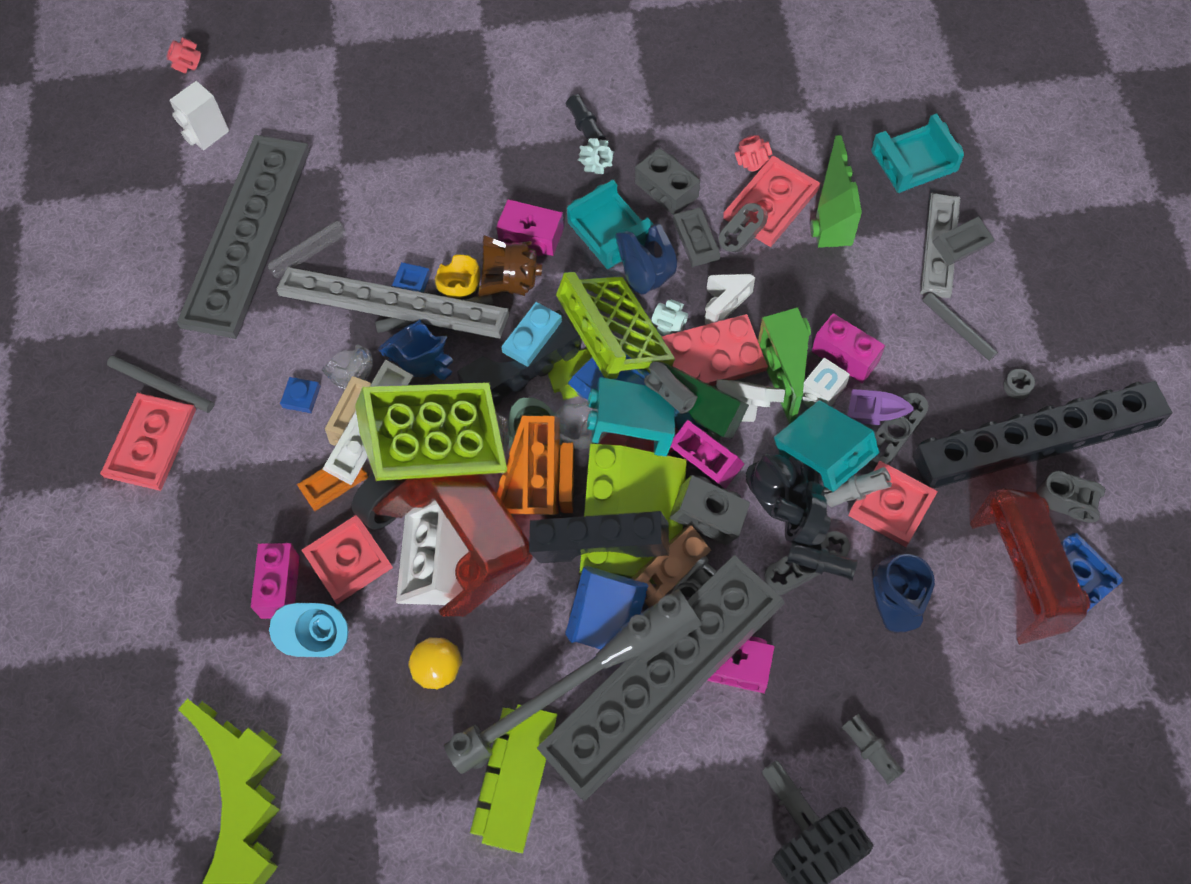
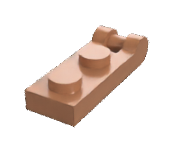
[631,525,711,608]

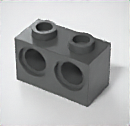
[635,148,700,215]

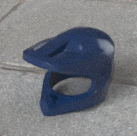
[615,223,677,295]
[873,554,935,632]

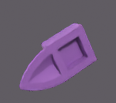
[848,389,914,425]

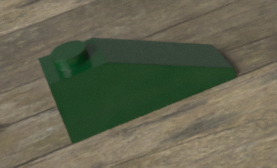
[659,361,749,441]

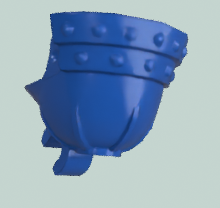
[378,320,453,380]

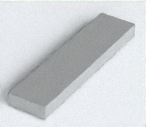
[920,193,960,299]

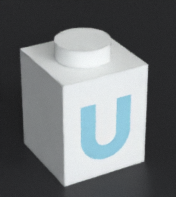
[802,358,850,408]

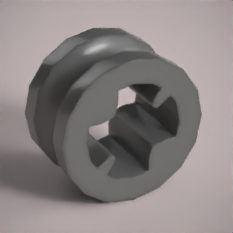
[1003,369,1035,399]

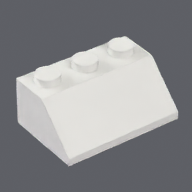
[396,495,475,605]

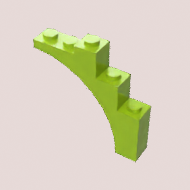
[178,698,282,884]

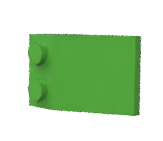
[758,307,811,424]

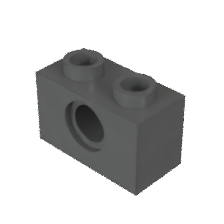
[669,475,750,545]

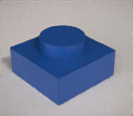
[392,262,431,293]
[280,377,320,413]

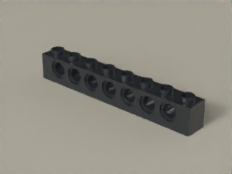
[912,381,1173,489]

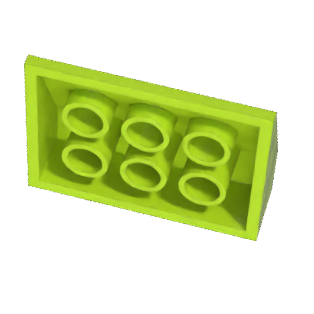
[355,383,507,481]
[580,444,687,585]

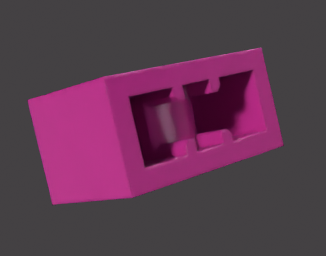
[496,199,564,256]
[811,313,885,384]
[670,420,744,489]
[251,543,300,619]
[707,637,775,693]

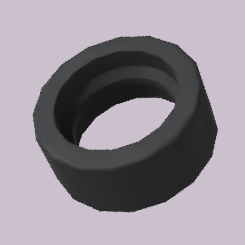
[351,474,414,529]

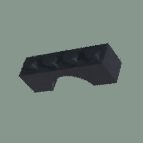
[457,310,581,407]
[529,511,669,564]

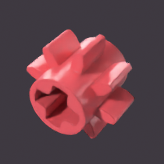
[167,37,201,74]
[735,135,772,171]

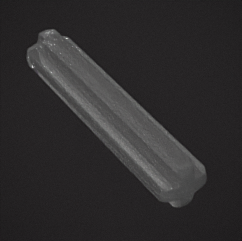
[267,221,346,278]

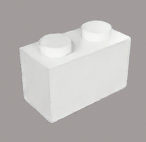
[169,81,229,151]

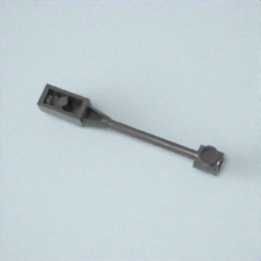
[444,589,702,774]

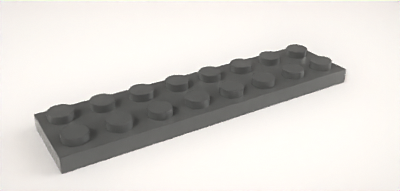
[177,135,310,339]
[537,555,785,801]

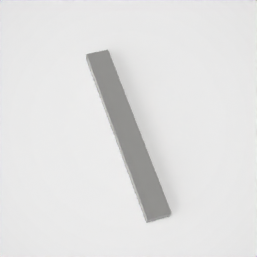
[276,267,509,338]

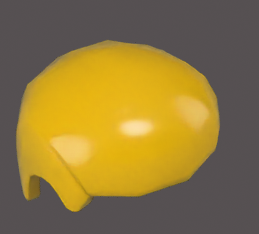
[434,254,480,299]
[409,637,462,690]

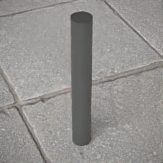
[923,293,998,361]

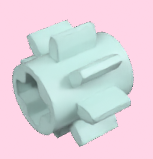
[578,138,614,174]
[651,299,688,336]

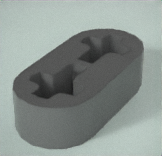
[719,203,768,253]

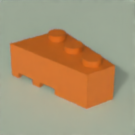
[488,416,560,514]

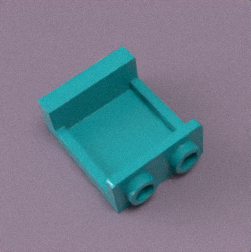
[871,114,964,193]
[567,180,654,270]
[587,377,675,457]
[774,400,879,492]

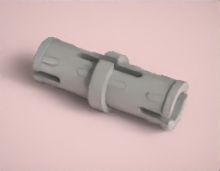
[823,467,892,507]

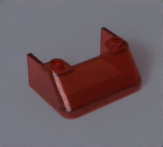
[373,474,533,617]
[970,488,1090,645]

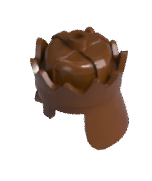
[479,235,542,296]

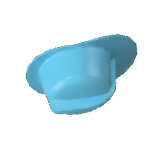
[269,603,349,657]

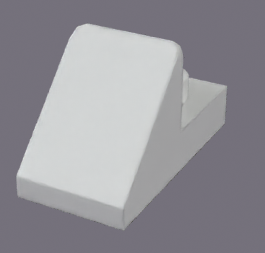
[705,274,755,324]
[716,379,785,422]

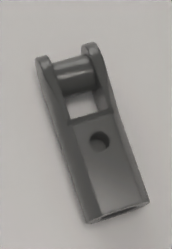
[644,362,697,414]

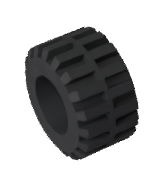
[772,807,874,884]

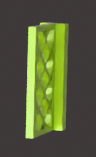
[556,272,675,379]

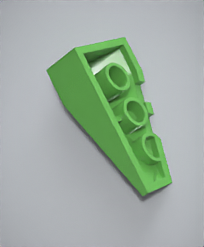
[810,135,862,247]

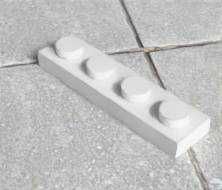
[322,360,413,485]

